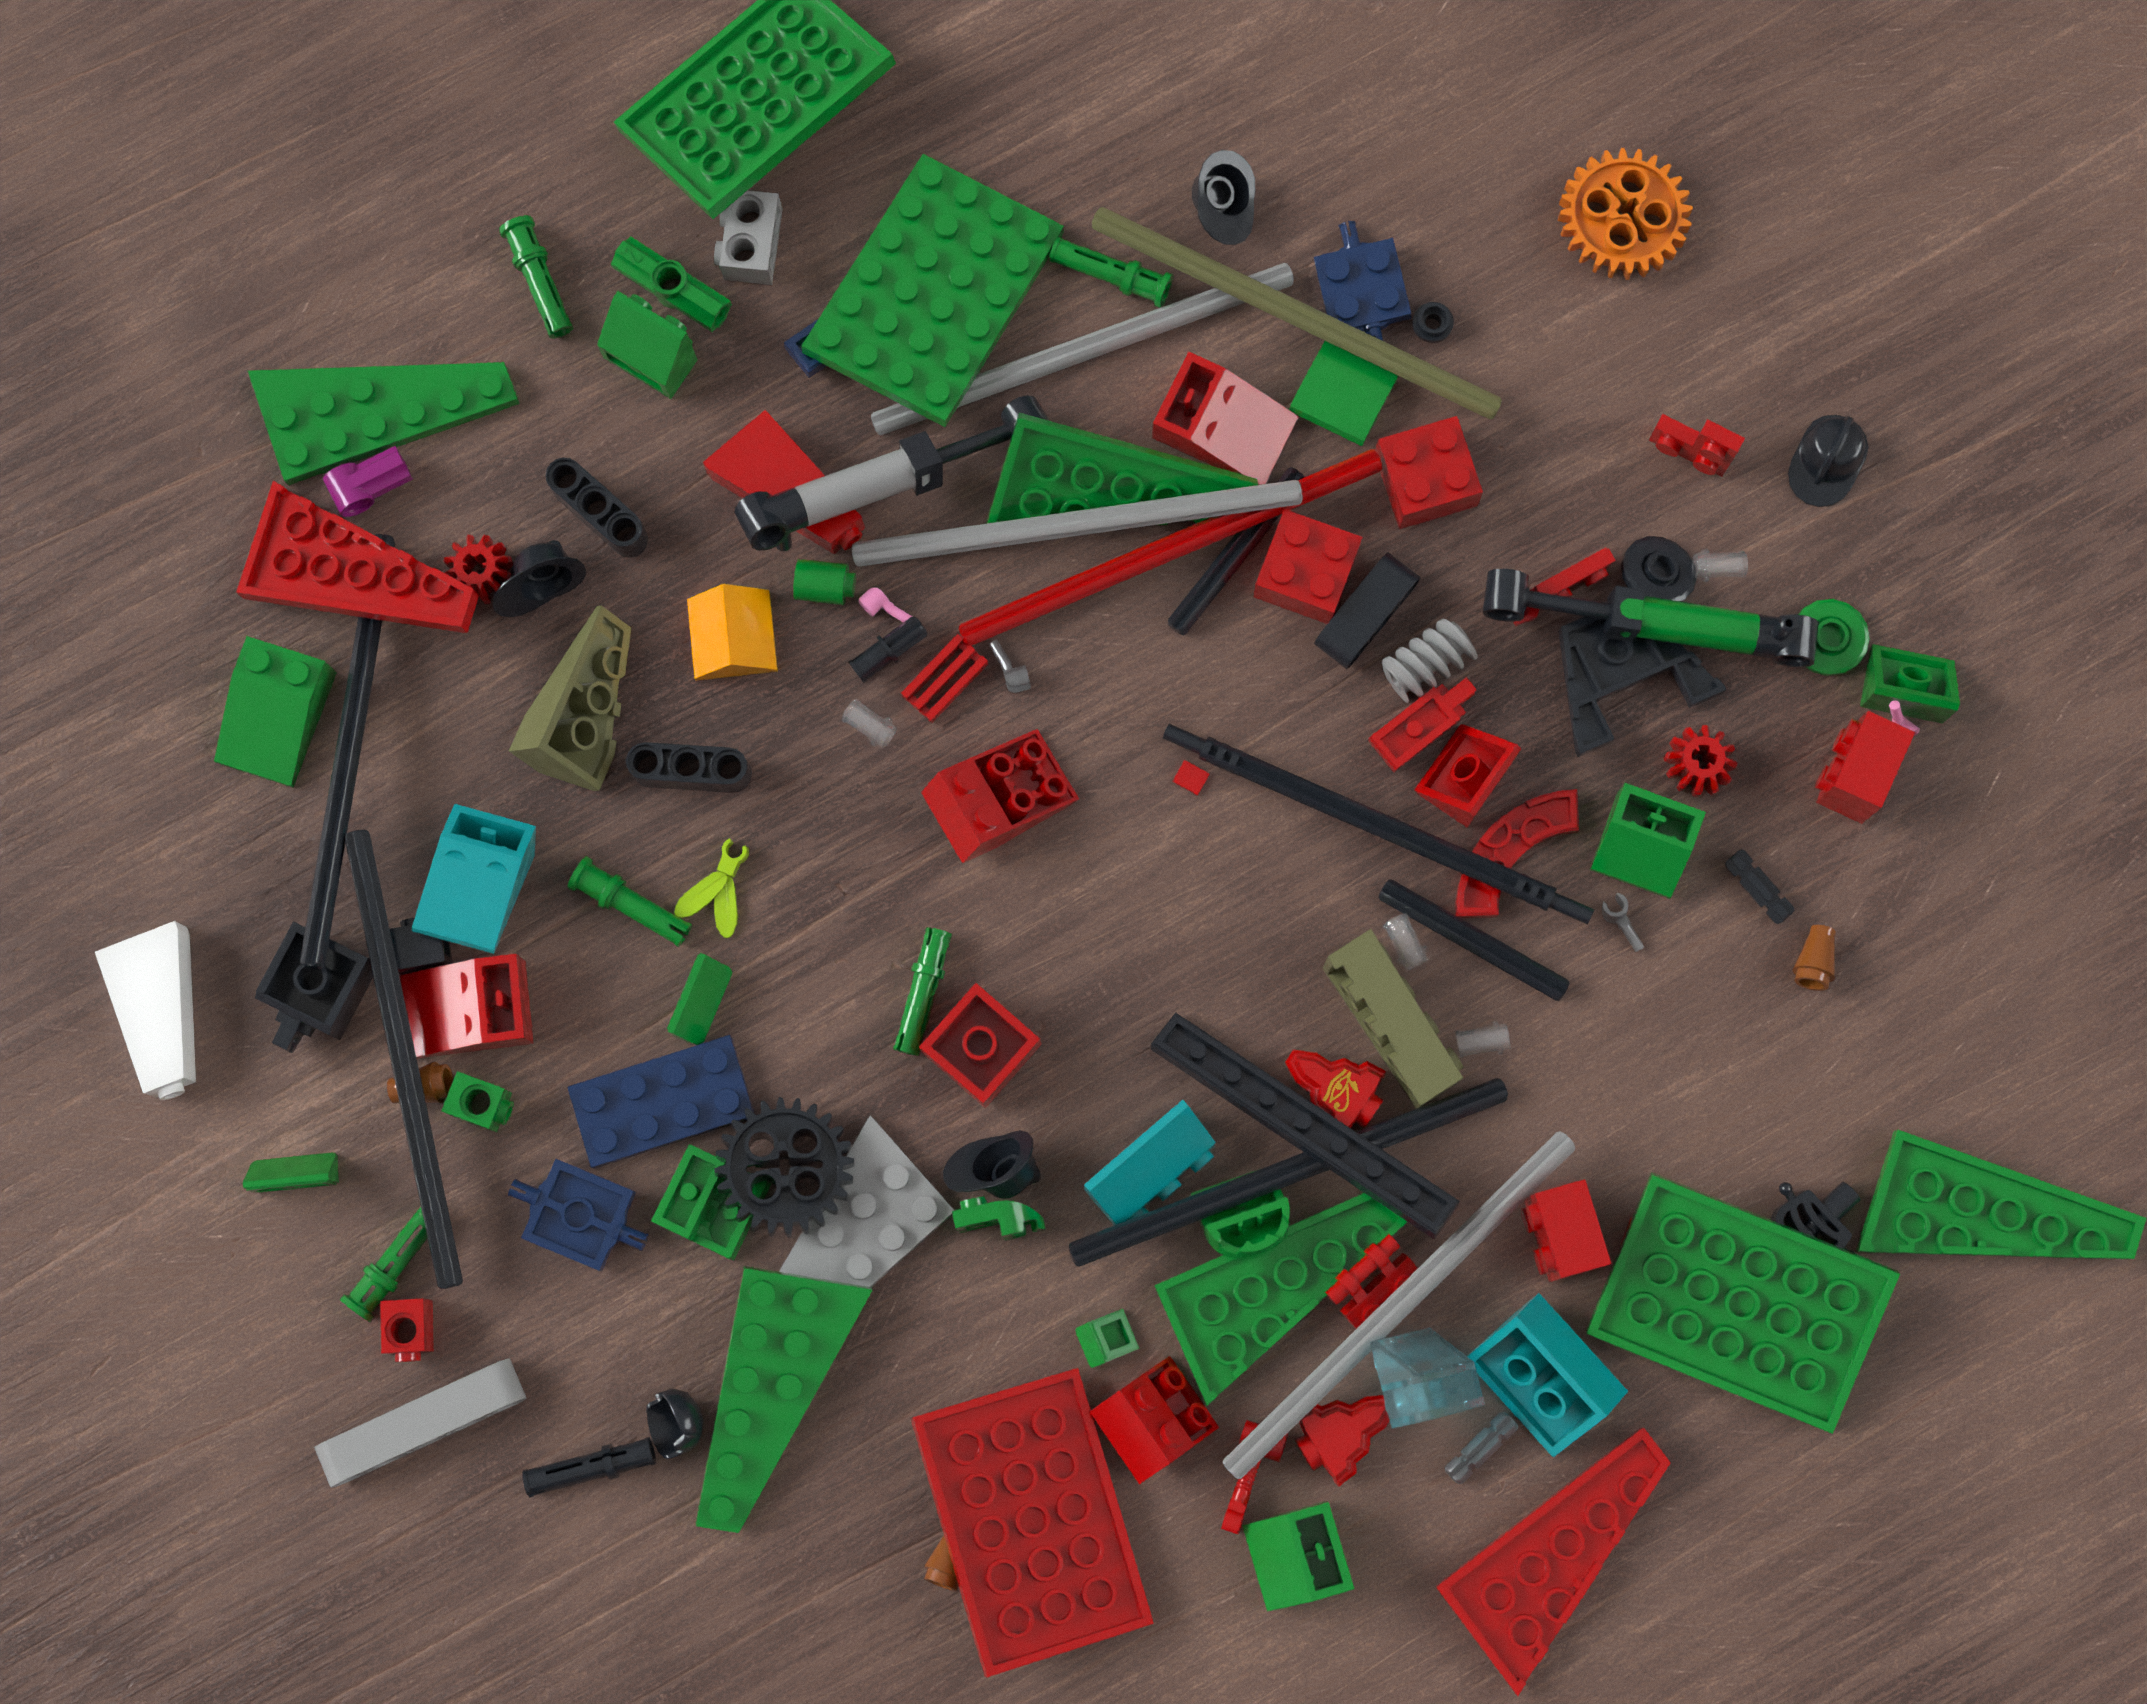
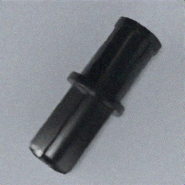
[848,616,927,683]

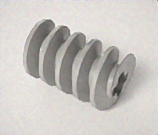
[1382,619,1478,703]

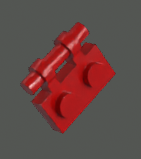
[1325,1234,1418,1330]

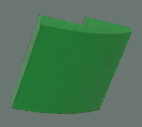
[1289,341,1399,446]
[651,1144,772,1261]

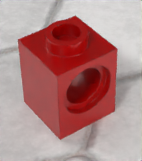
[380,1298,434,1362]

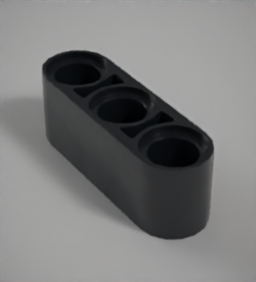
[545,457,648,558]
[1314,552,1421,669]
[626,742,752,793]

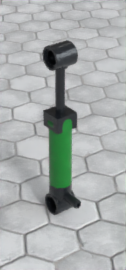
[1483,568,1819,667]

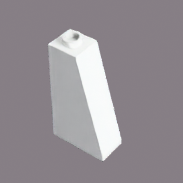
[95,921,196,1100]

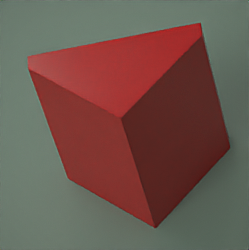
[1414,724,1521,828]

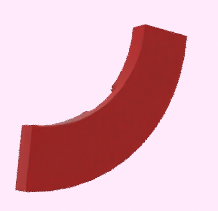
[1455,789,1579,918]

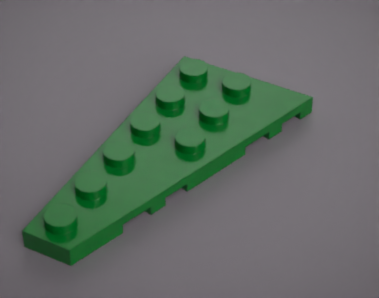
[248,362,520,486]
[986,413,1258,525]
[1855,1130,2147,1260]
[1154,1193,1407,1406]
[695,1266,873,1533]

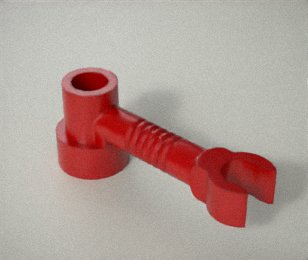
[1221,1420,1289,1534]

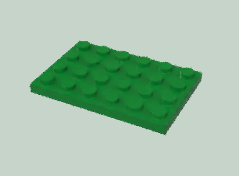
[614,0,897,219]
[802,154,1064,427]
[1586,1172,1900,1434]

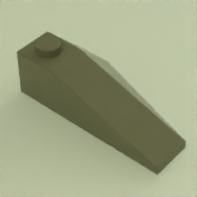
[509,605,631,791]

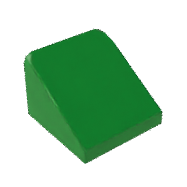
[1075,1309,1140,1368]

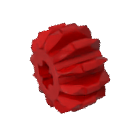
[443,534,514,604]
[1664,725,1738,797]

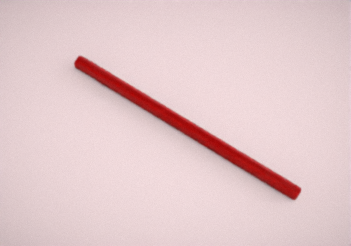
[958,449,1382,646]

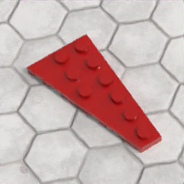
[236,481,479,633]

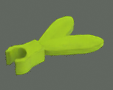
[674,838,749,939]

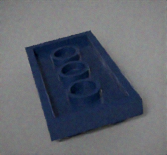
[567,1035,755,1169]

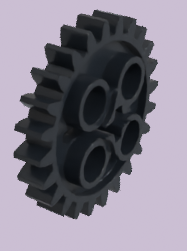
[714,1097,854,1238]

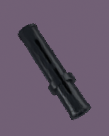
[522,1437,656,1498]

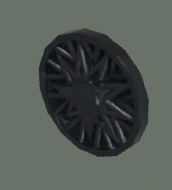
[1621,536,1697,602]

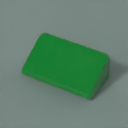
[667,953,732,1045]
[243,1152,339,1193]

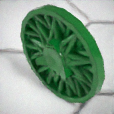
[1799,599,1870,676]

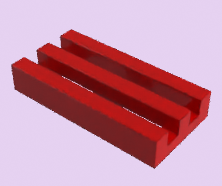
[901,634,988,723]

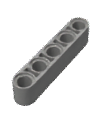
[314,1358,527,1488]

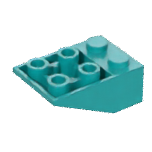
[412,804,536,954]

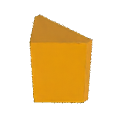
[687,584,778,681]

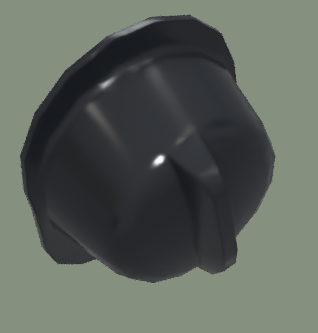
[1192,150,1255,245]
[1788,415,1869,507]
[492,540,586,617]
[943,1130,1041,1199]

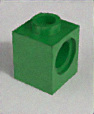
[441,1071,514,1132]

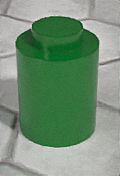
[793,559,856,605]

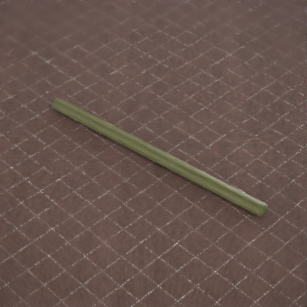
[1092,207,1502,419]

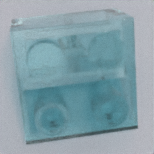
[1370,1328,1485,1429]

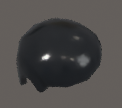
[646,1388,703,1459]

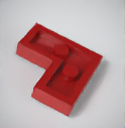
[1649,414,1745,477]

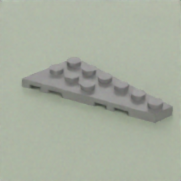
[779,1115,954,1287]

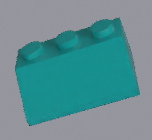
[1084,1100,1216,1225]
[1465,1293,1628,1457]

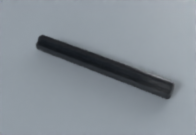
[1168,467,1305,635]
[1378,879,1570,1001]

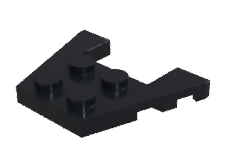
[1558,616,1727,757]

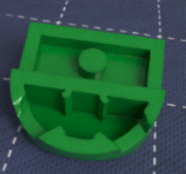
[1191,1170,1290,1258]
[952,1196,1046,1241]

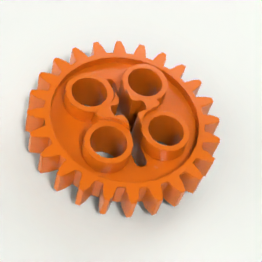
[1558,148,1693,280]

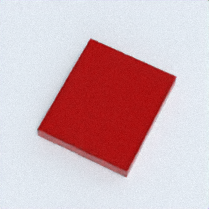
[1172,760,1210,796]

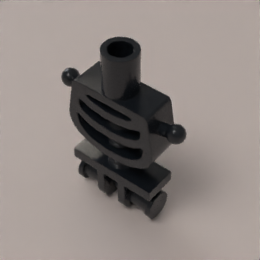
[1771,1182,1861,1254]

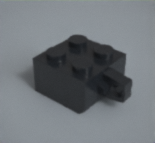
[255,921,373,1053]

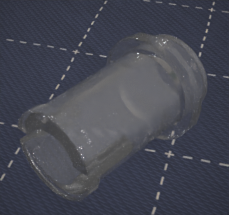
[1692,549,1748,582]
[842,699,897,748]
[1382,913,1429,971]
[1455,1021,1511,1058]

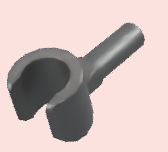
[989,640,1031,693]
[1602,893,1644,952]

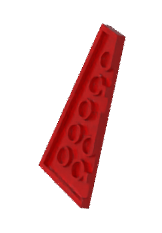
[1435,1427,1671,1696]

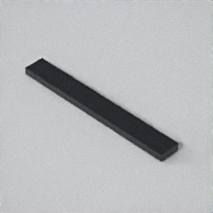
[1151,1013,1460,1239]

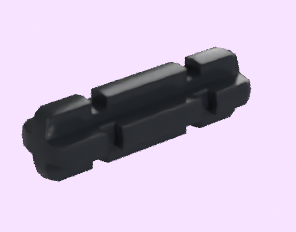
[1725,849,1795,925]

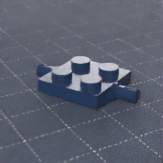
[1314,221,1412,341]
[508,1159,649,1272]

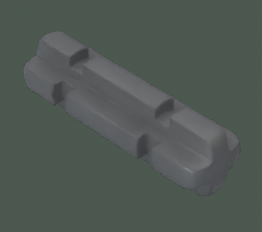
[1445,1412,1518,1484]

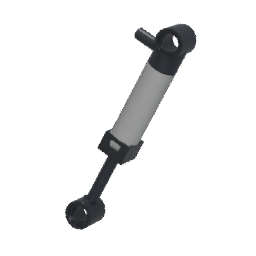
[734,395,1050,551]

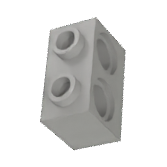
[714,190,783,285]

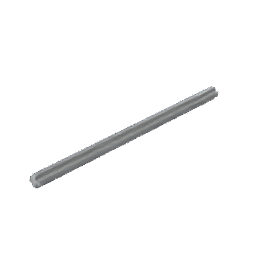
[871,263,1294,435]
[852,480,1303,566]
[1223,1131,1575,1479]

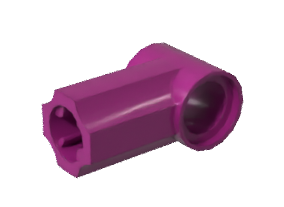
[323,446,413,517]

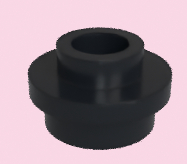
[1412,302,1454,343]

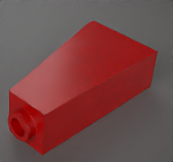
[702,410,865,554]

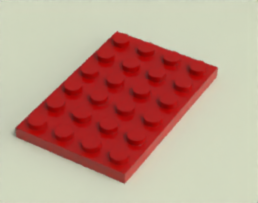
[911,1368,1154,1677]

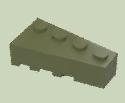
[1322,929,1463,1109]

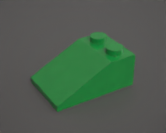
[214,636,337,788]

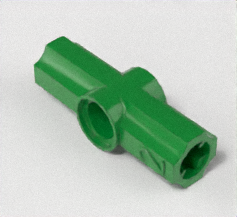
[611,236,732,332]

